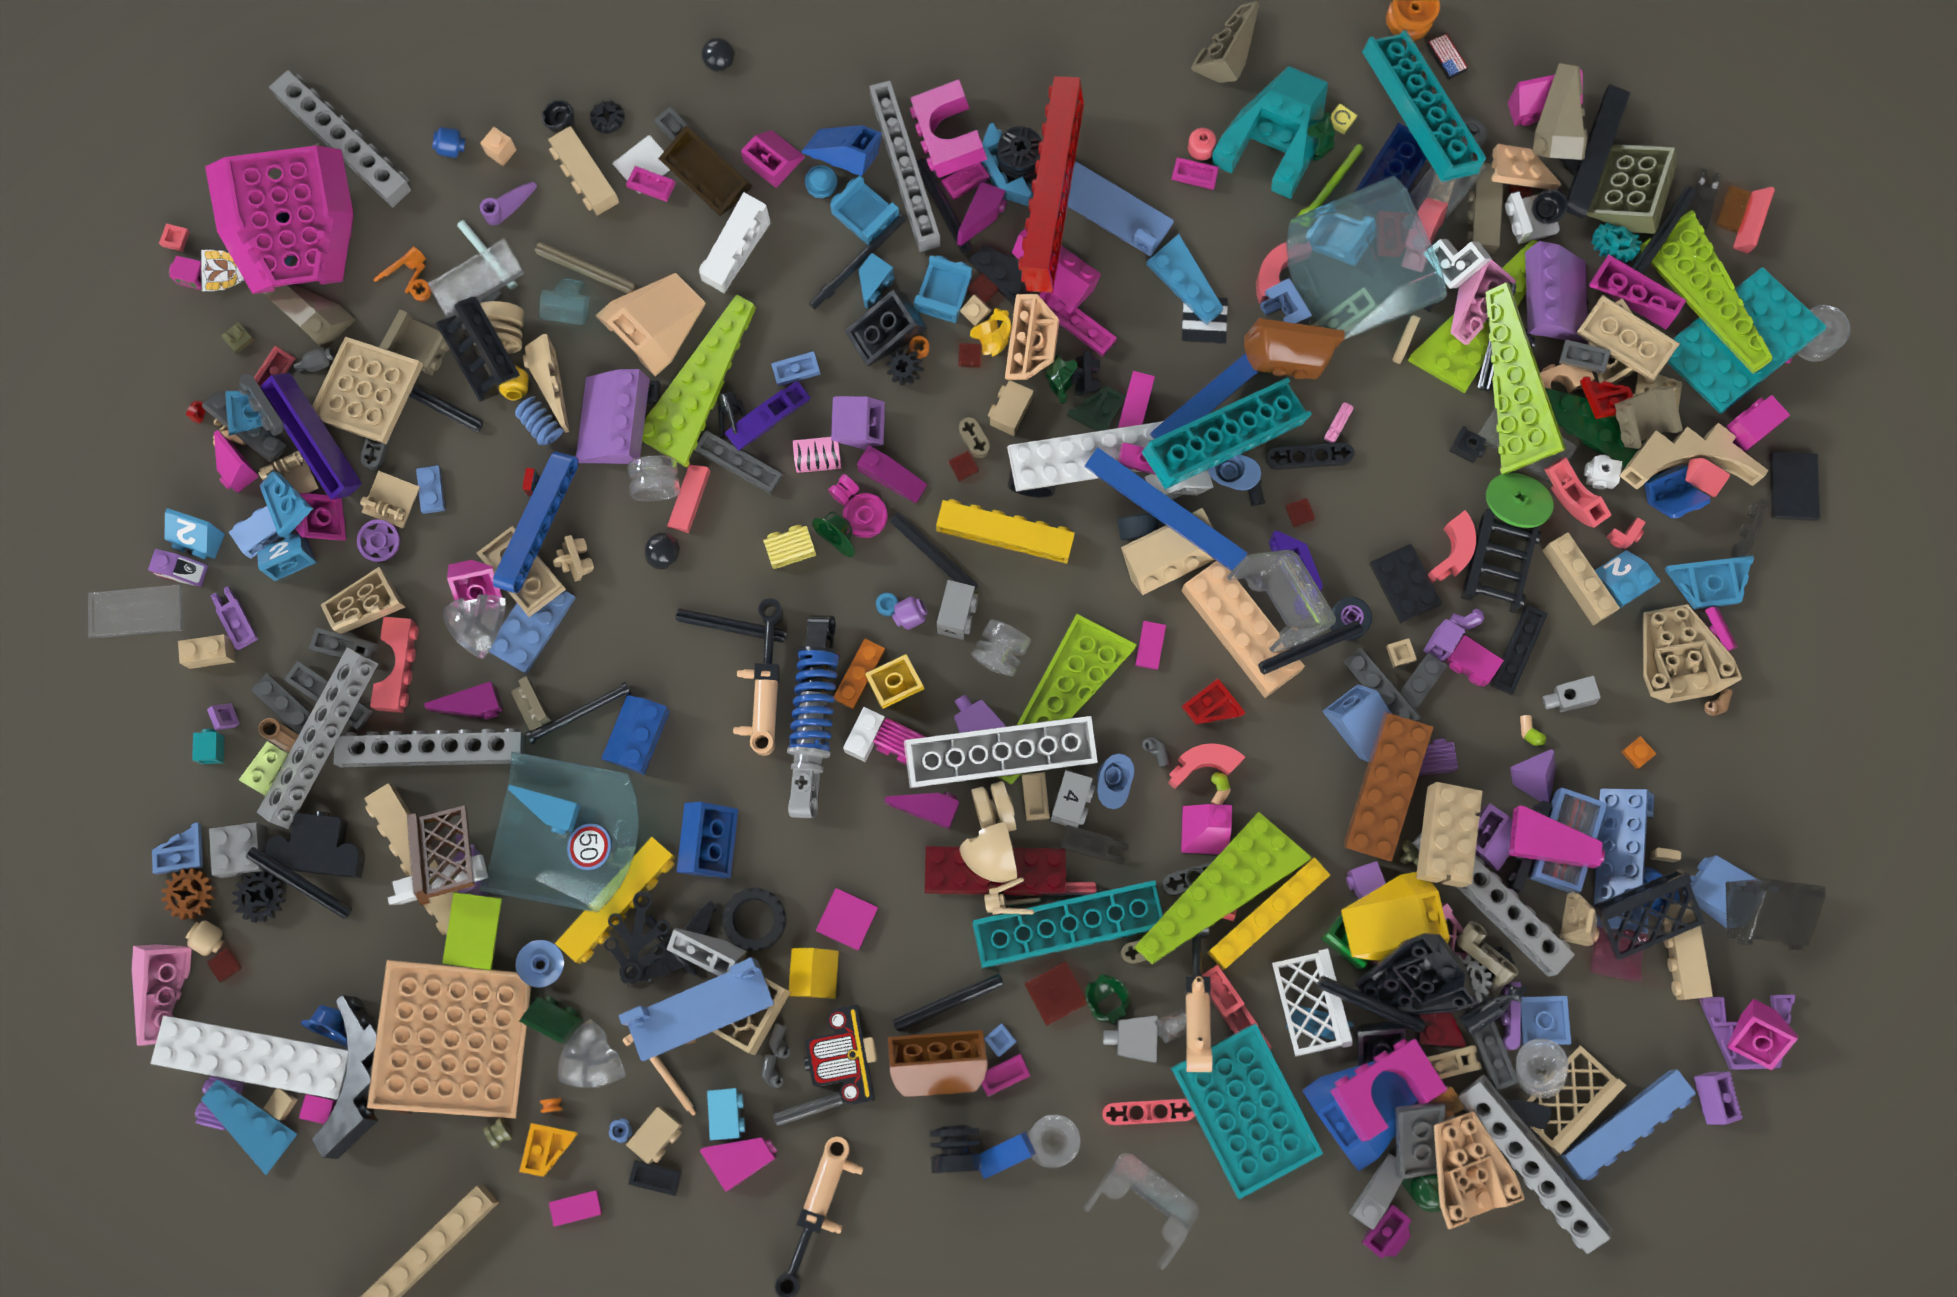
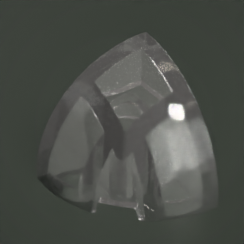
[442,595,506,659]
[558,1019,626,1087]

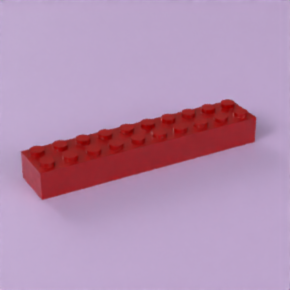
[1019,76,1085,293]

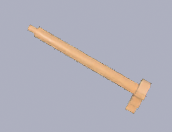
[622,1034,696,1116]

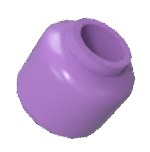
[892,596,928,630]

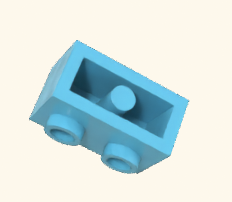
[707,1088,745,1140]

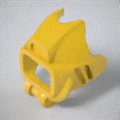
[970,308,1012,357]

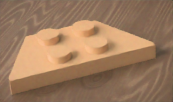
[1491,144,1561,190]

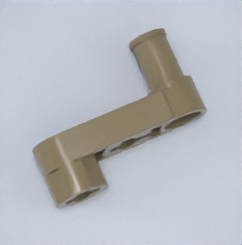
[1456,921,1519,997]

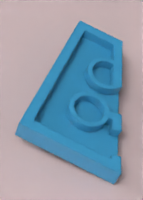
[225,391,263,436]
[259,471,313,538]

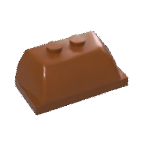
[1244,318,1345,379]
[888,1030,987,1097]

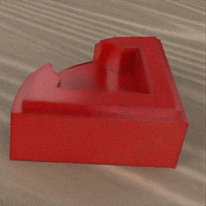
[185,400,206,424]

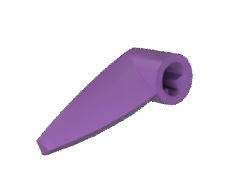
[480,181,537,225]

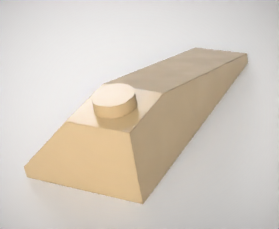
[523,334,570,433]

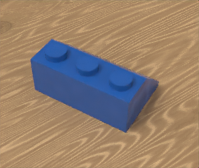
[601,696,670,775]
[676,802,738,878]

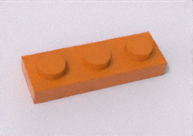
[834,639,885,710]

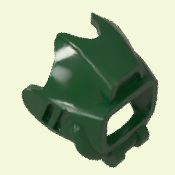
[1307,113,1335,162]
[1045,353,1078,404]
[1085,974,1129,1025]

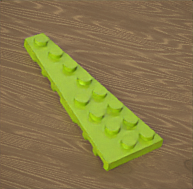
[1408,239,1538,393]
[1134,812,1312,964]

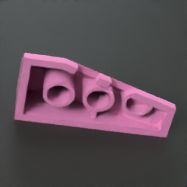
[1451,260,1516,345]
[132,944,192,1046]

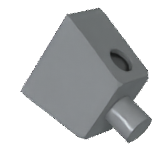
[1542,676,1601,712]
[1103,1016,1157,1063]

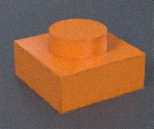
[1621,736,1656,770]

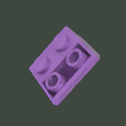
[831,396,885,450]
[1475,803,1512,872]

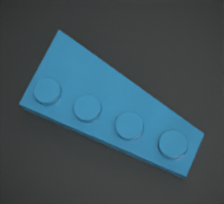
[1146,234,1223,325]
[201,1079,297,1175]

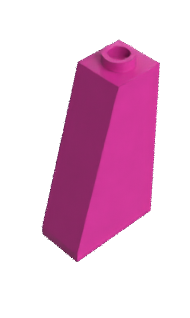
[1509,806,1605,868]

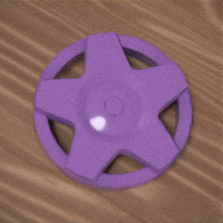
[357,519,401,562]

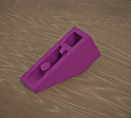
[957,182,1007,246]
[857,445,928,504]
[424,681,503,720]
[884,791,960,830]

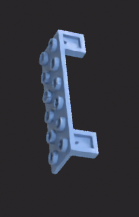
[1068,161,1174,257]
[1594,789,1654,934]
[618,957,774,1061]

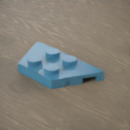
[1665,556,1754,609]

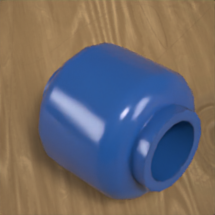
[432,127,465,158]

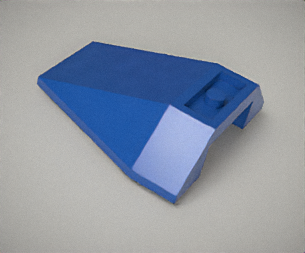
[1302,1061,1419,1171]

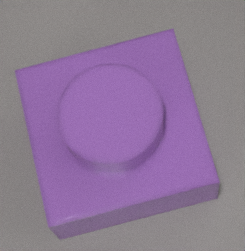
[207,703,240,730]

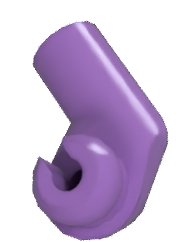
[1450,609,1484,630]

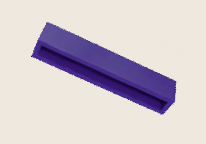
[260,373,362,500]

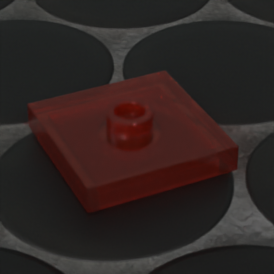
[1024,962,1087,1026]

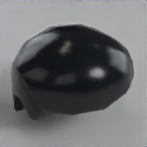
[702,38,735,71]
[541,100,575,133]
[1531,189,1568,224]
[644,533,680,569]

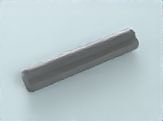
[773,1092,843,1126]

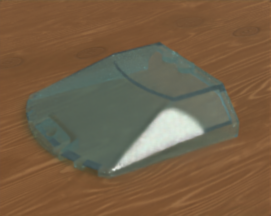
[1286,176,1447,340]
[479,752,639,912]

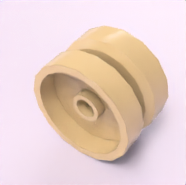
[971,781,1017,832]

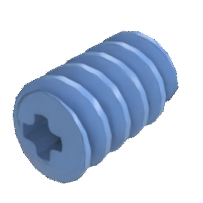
[515,396,564,445]

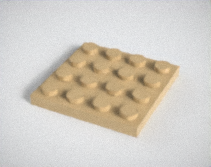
[312,337,423,444]

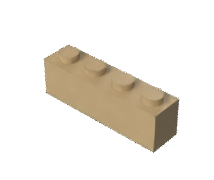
[548,126,619,216]
[1542,532,1620,626]
[1659,902,1713,1000]

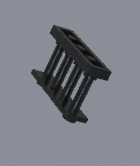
[435,295,520,402]
[1461,508,1541,613]

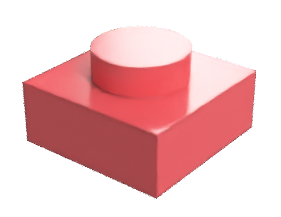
[159,223,190,252]

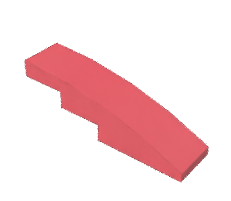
[1202,965,1272,1050]

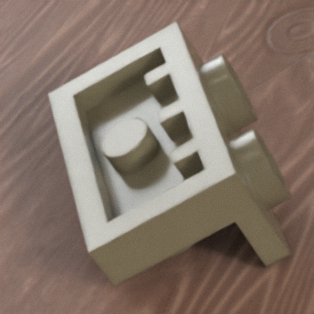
[511,676,552,731]

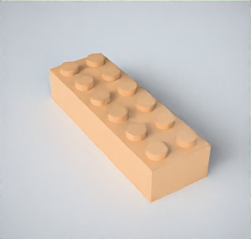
[1182,561,1305,698]

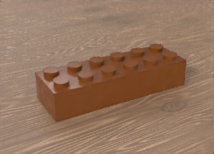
[1343,711,1433,862]

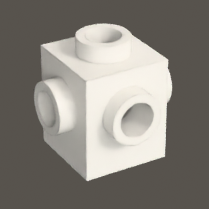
[1584,455,1622,489]

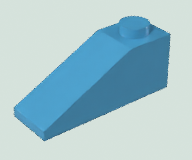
[508,785,581,835]

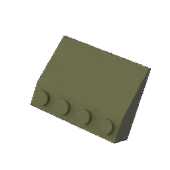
[1587,145,1678,234]

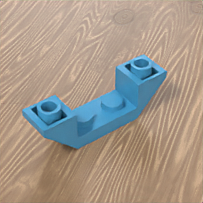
[981,123,1034,206]

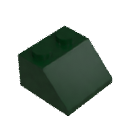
[519,995,584,1045]

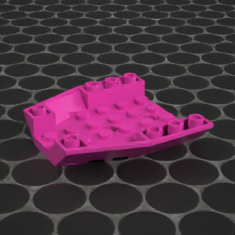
[205,146,353,294]

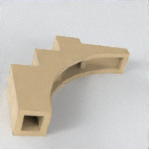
[1619,423,1768,490]

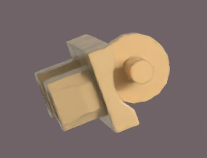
[553,535,594,582]

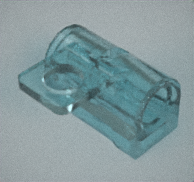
[539,279,589,325]

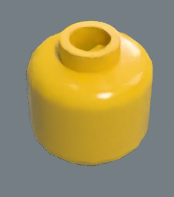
[499,366,528,400]

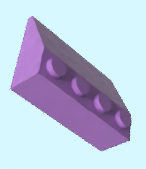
[1525,241,1588,344]
[576,369,650,464]

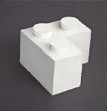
[1423,239,1492,289]
[1145,470,1213,500]

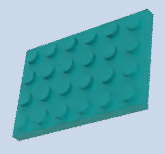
[1667,267,1827,415]
[1171,1023,1323,1199]

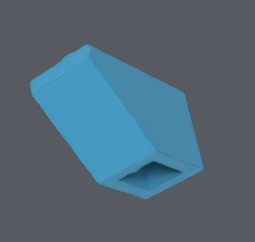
[859,253,894,309]

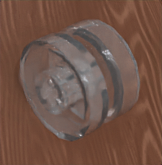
[1797,305,1851,362]
[627,456,680,502]

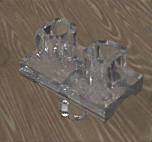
[1155,1008,1186,1043]

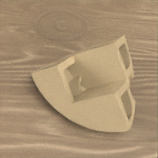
[960,822,1017,883]

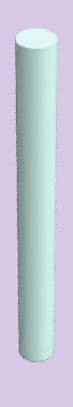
[457,220,517,290]

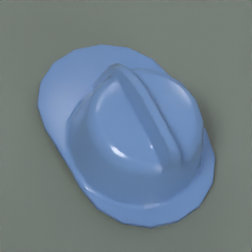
[1208,454,1261,491]
[1097,754,1134,809]

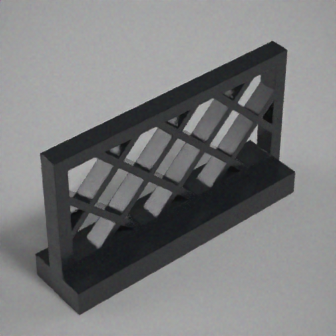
[1593,869,1705,961]

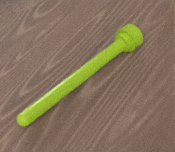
[1296,144,1363,228]

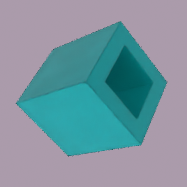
[192,729,225,764]

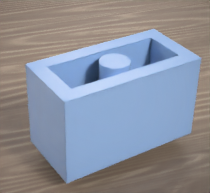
[229,506,282,559]

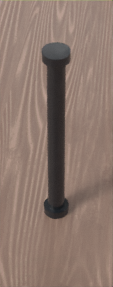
[526,682,632,744]

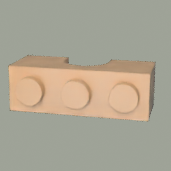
[1540,364,1595,394]

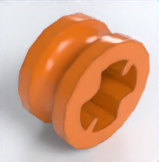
[409,279,432,302]
[909,336,929,358]
[540,1098,563,1113]

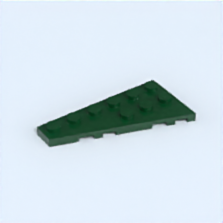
[1545,388,1652,477]

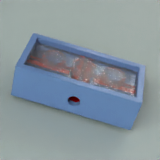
[1528,788,1607,893]

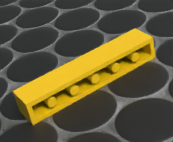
[936,499,1075,564]
[555,837,676,964]
[1207,857,1330,970]

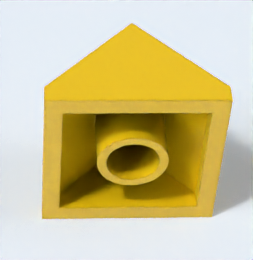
[865,654,924,709]
[789,948,839,999]

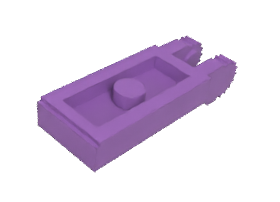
[211,586,258,650]

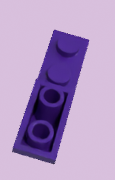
[725,381,811,451]

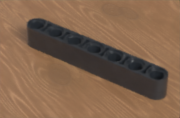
[1566,84,1630,218]

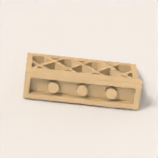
[1527,1045,1626,1157]

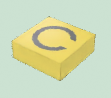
[1331,104,1357,135]

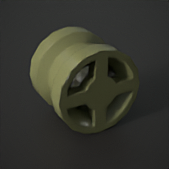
[483,1118,513,1149]

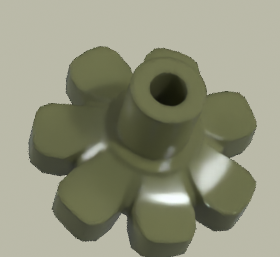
[1399,839,1420,866]

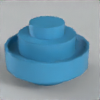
[805,165,837,198]

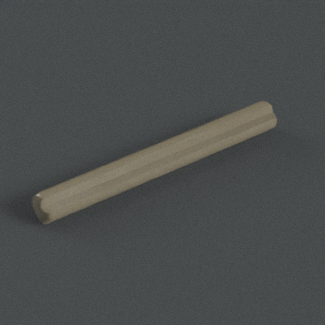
[535,242,636,294]

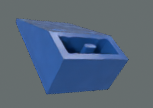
[802,125,882,176]

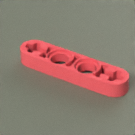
[1102,1099,1194,1125]

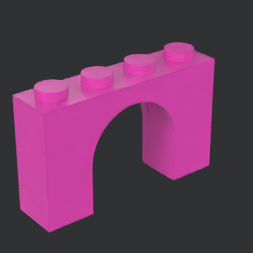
[909,79,988,178]
[1330,1039,1447,1142]

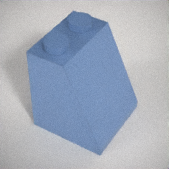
[1322,684,1391,762]
[1682,855,1772,929]

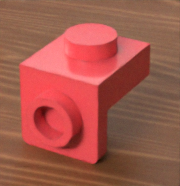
[1606,518,1646,550]

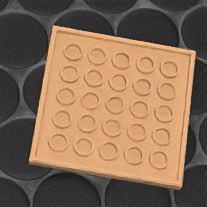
[367,960,531,1118]

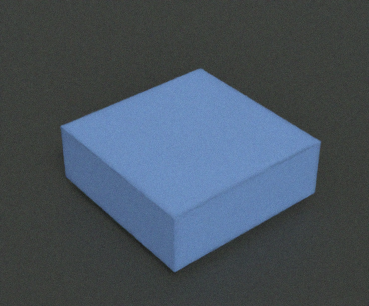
[984,1023,1017,1057]

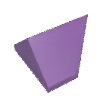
[1510,749,1556,803]

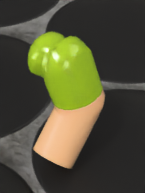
[1520,715,1546,746]
[1211,772,1231,805]

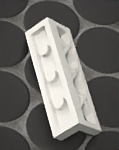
[388,855,488,905]

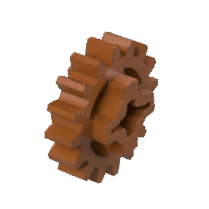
[161,868,216,920]

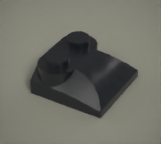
[1354,1022,1406,1066]

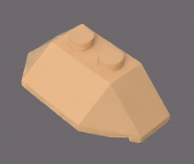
[1005,294,1060,380]

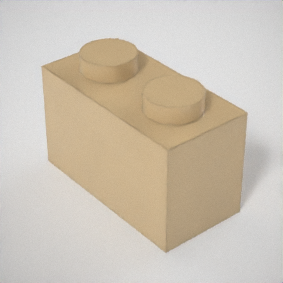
[988,380,1033,436]
[178,634,235,669]
[626,1107,683,1164]

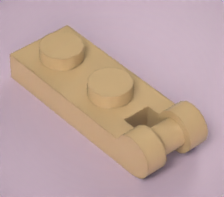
[1427,1045,1482,1079]

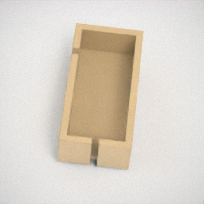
[1416,782,1482,888]

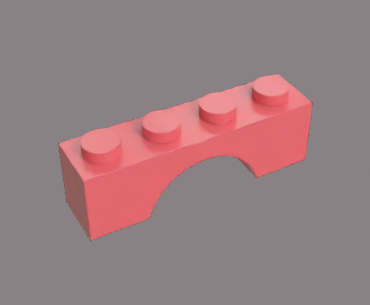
[370,617,419,713]

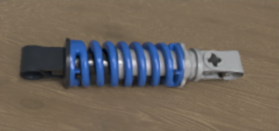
[787,615,841,818]

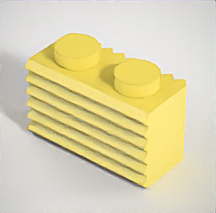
[763,525,816,569]

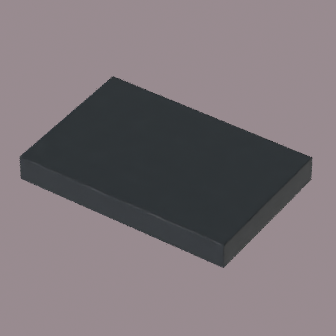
[1770,452,1820,521]

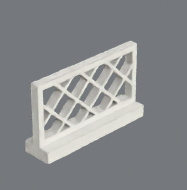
[1272,949,1352,1056]

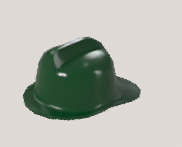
[812,511,855,558]
[1401,1174,1441,1212]

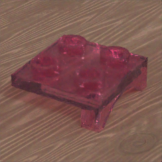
[1590,926,1648,983]

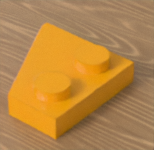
[519,1123,578,1177]

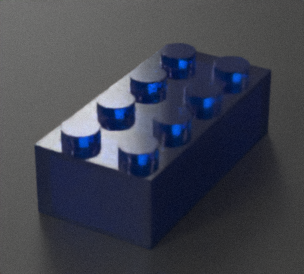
[1350,122,1428,216]

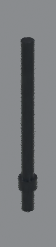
[809,214,906,310]

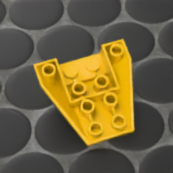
[1341,872,1450,962]

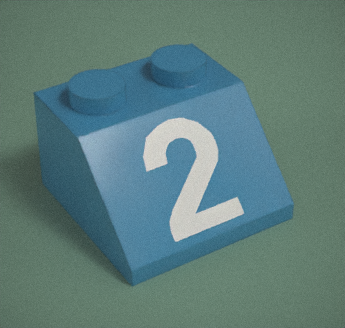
[165,508,225,560]
[257,533,317,581]
[1594,550,1660,608]

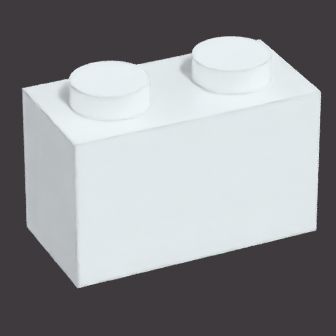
[843,707,885,762]

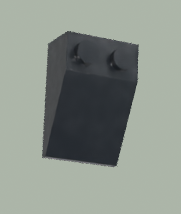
[845,289,927,366]

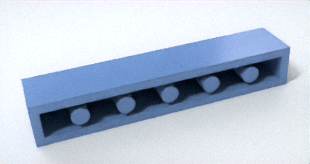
[1559,1070,1696,1181]

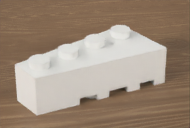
[699,193,770,293]

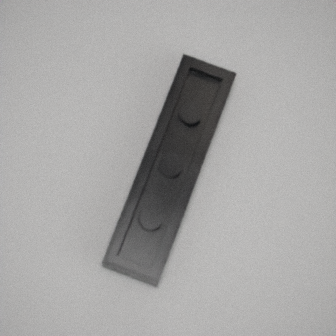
[1490,604,1548,695]

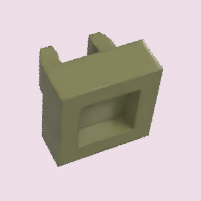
[221,322,254,354]

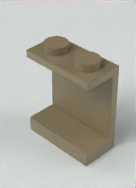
[379,309,449,376]
[1615,386,1683,449]

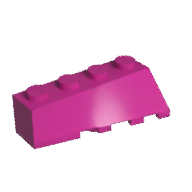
[1012,229,1101,314]
[1589,255,1686,330]

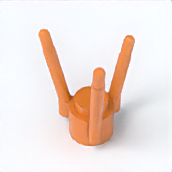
[373,247,426,294]

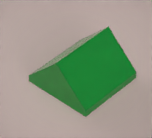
[1321,913,1369,969]

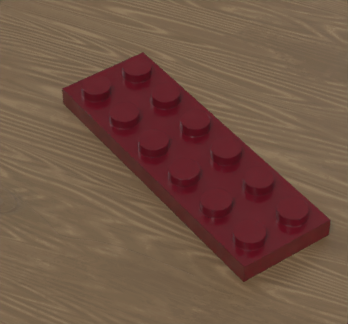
[924,846,1066,896]

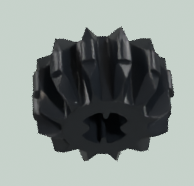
[886,347,924,386]

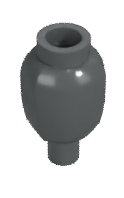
[294,347,335,372]

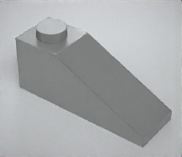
[667,928,747,976]
[1349,1153,1403,1230]

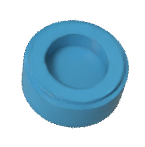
[876,593,898,617]

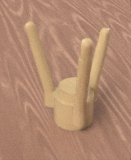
[984,877,1041,915]

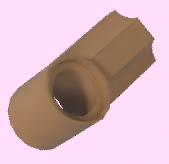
[259,718,299,753]

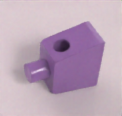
[954,694,1006,733]

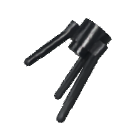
[717,392,747,439]

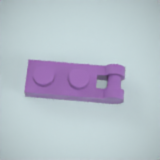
[1501,982,1521,1050]

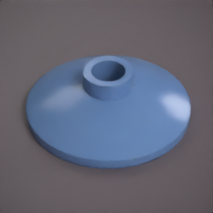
[516,940,564,988]

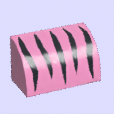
[793,437,841,473]

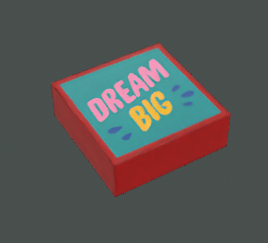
[522,468,539,496]

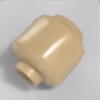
[185,921,224,956]

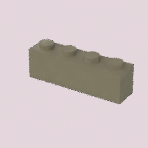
[1465,163,1503,255]

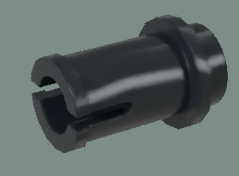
[1248,480,1265,506]

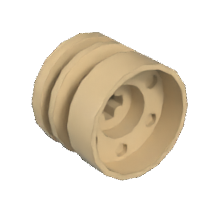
[474,301,524,354]

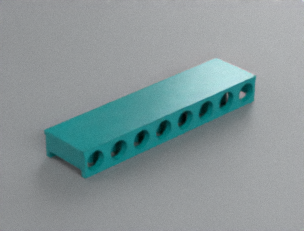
[1362,30,1486,182]
[1141,378,1312,490]
[972,880,1163,969]

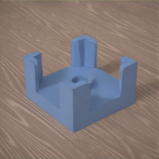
[1260,278,1312,325]

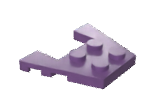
[1699,995,1795,1070]

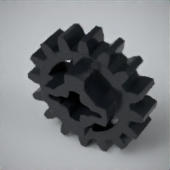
[232,871,286,923]

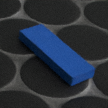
[980,1131,1037,1179]

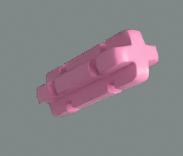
[1324,402,1354,444]

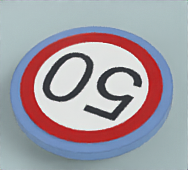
[567,824,612,871]

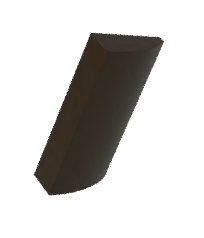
[658,125,753,216]

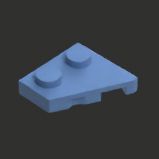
[152,822,203,875]

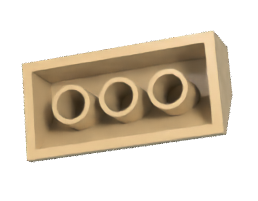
[1121,508,1215,595]

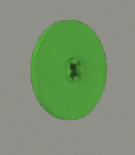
[1486,473,1554,528]

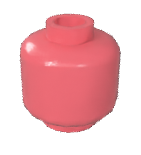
[1187,128,1217,161]

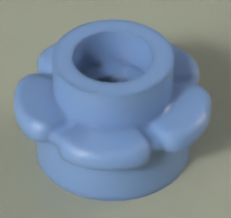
[609,1118,633,1143]

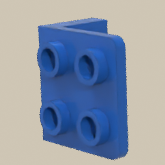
[1644,464,1711,518]

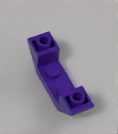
[1269,531,1323,621]

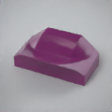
[1361,1204,1412,1259]

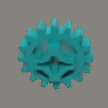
[1591,223,1641,264]

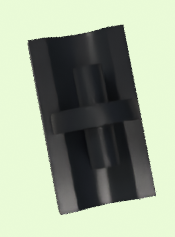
[1070,351,1100,397]

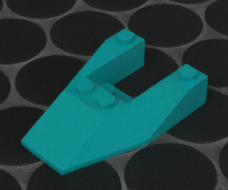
[1212,66,1328,199]

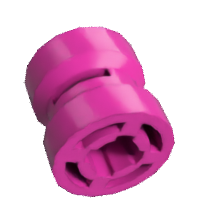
[828,474,860,506]

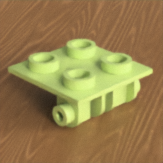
[239,741,289,796]

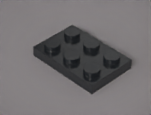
[1369,544,1442,624]

